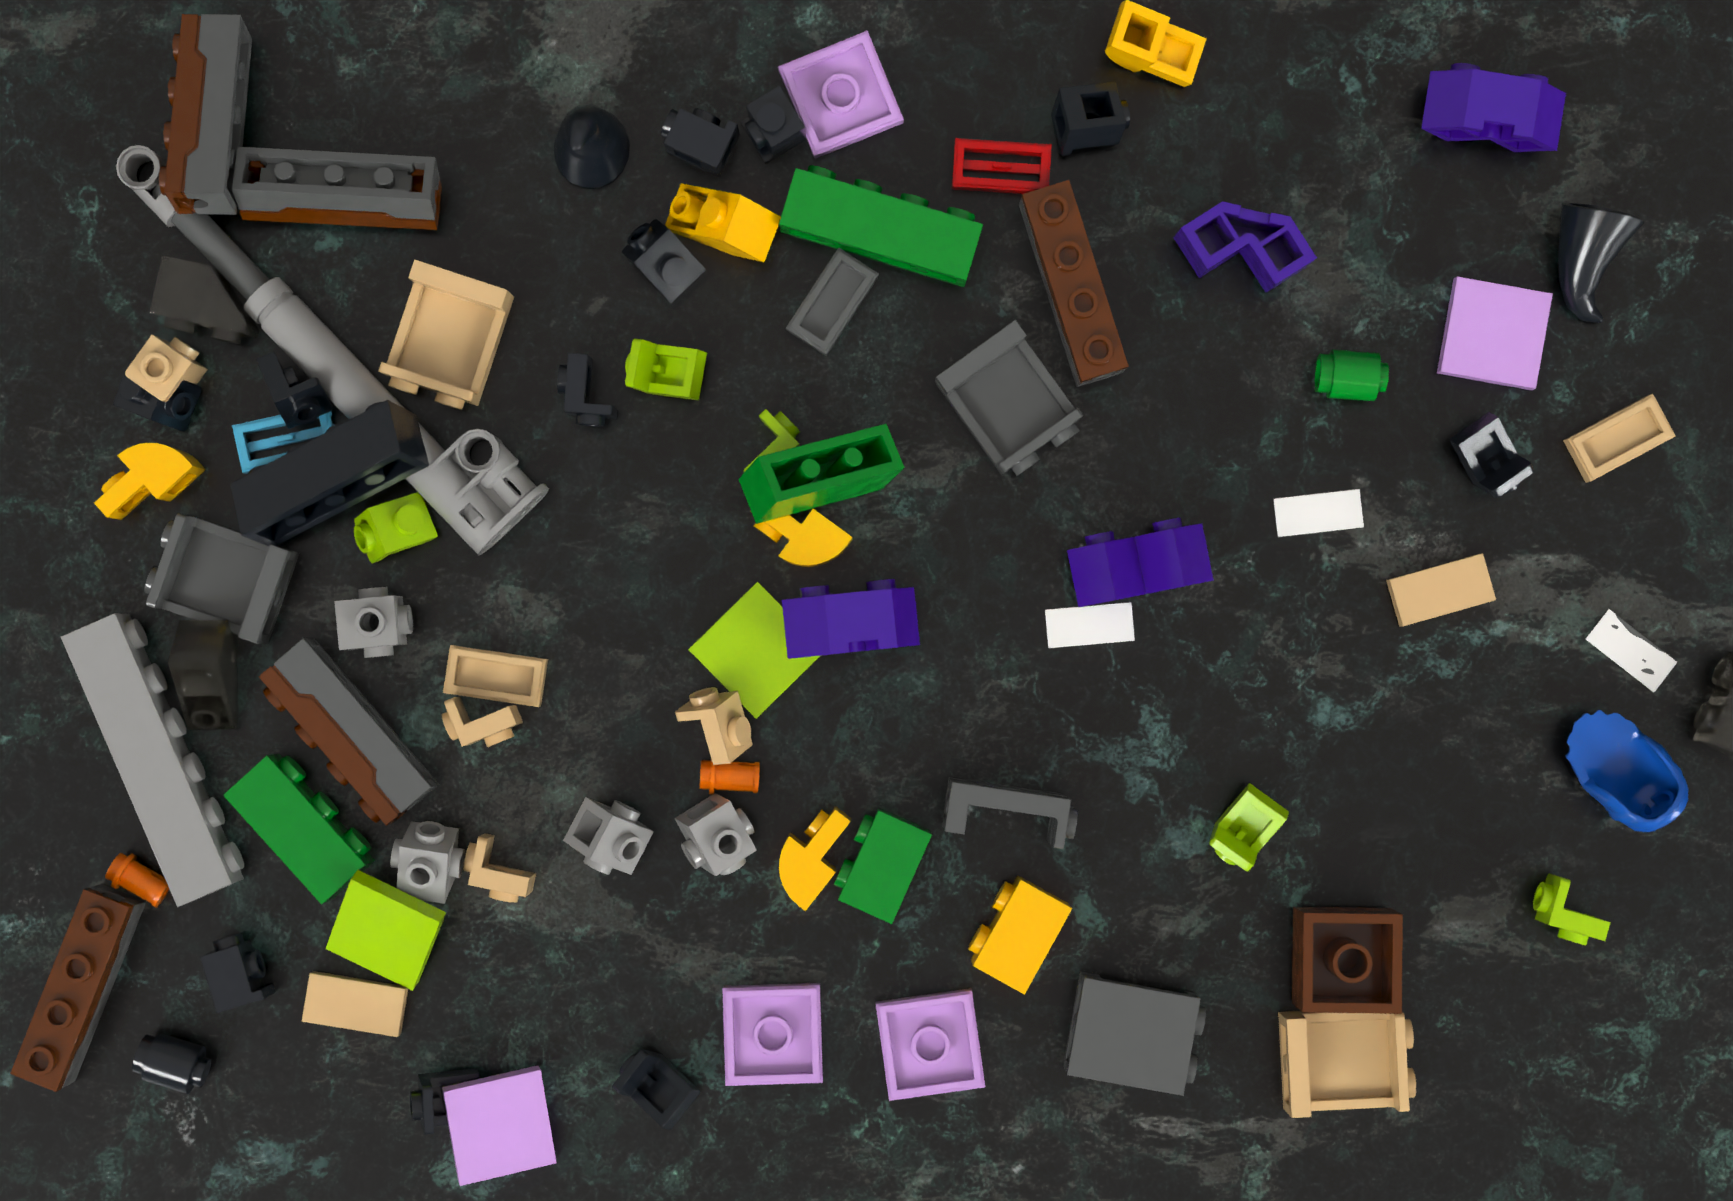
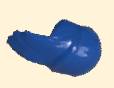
[1565,710,1688,832]

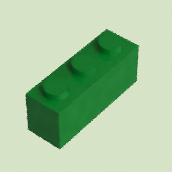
[738,424,905,524]
[223,753,375,905]

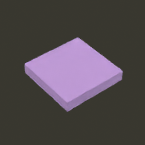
[778,31,904,159]
[1437,276,1553,390]
[722,983,823,1086]
[876,988,985,1101]
[442,1066,557,1186]

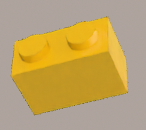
[968,875,1072,995]

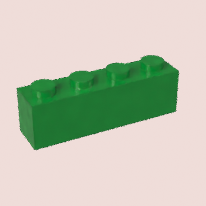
[779,165,983,287]

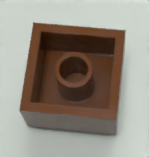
[1292,907,1403,1014]

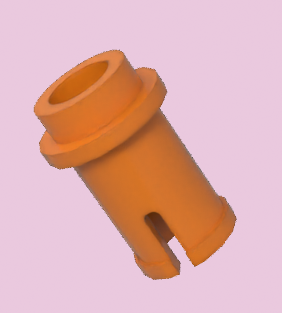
[699,759,760,795]
[105,853,170,908]

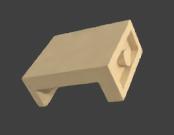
[378,259,514,410]
[1278,1011,1416,1118]

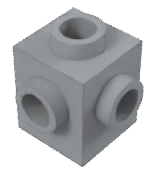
[334,587,413,658]
[674,793,757,876]
[563,797,654,875]
[390,821,465,904]

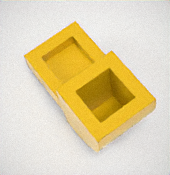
[1105,0,1207,87]
[94,443,206,520]
[754,509,853,567]
[779,807,851,911]

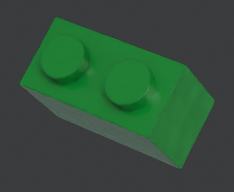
[833,807,932,924]

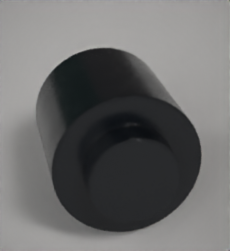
[132,1033,211,1094]

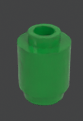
[1314,349,1389,401]

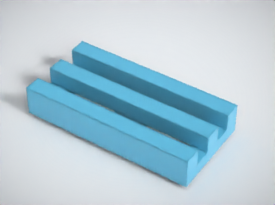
[232,411,334,474]

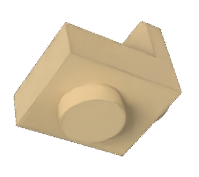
[125,335,208,402]
[675,687,753,765]
[442,697,523,747]
[463,833,536,903]

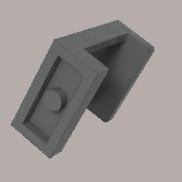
[935,320,1084,476]
[144,513,300,644]
[942,777,1078,849]
[1063,971,1206,1096]

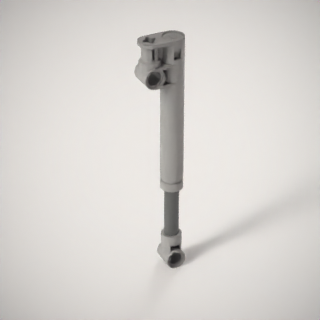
[116,145,549,556]

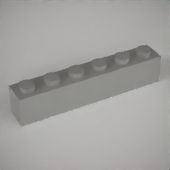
[61,613,244,907]

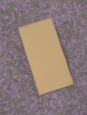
[1563,394,1676,483]
[1386,553,1496,627]
[443,645,548,707]
[302,971,408,1037]

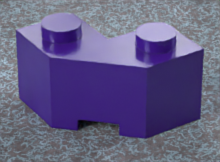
[1421,63,1566,152]
[1173,201,1317,293]
[1067,517,1214,608]
[782,579,920,659]

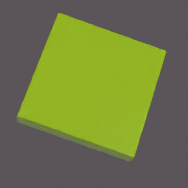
[688,582,820,719]
[325,870,446,991]

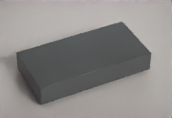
[786,248,879,356]

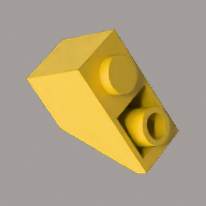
[665,183,781,262]

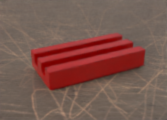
[952,138,1052,194]

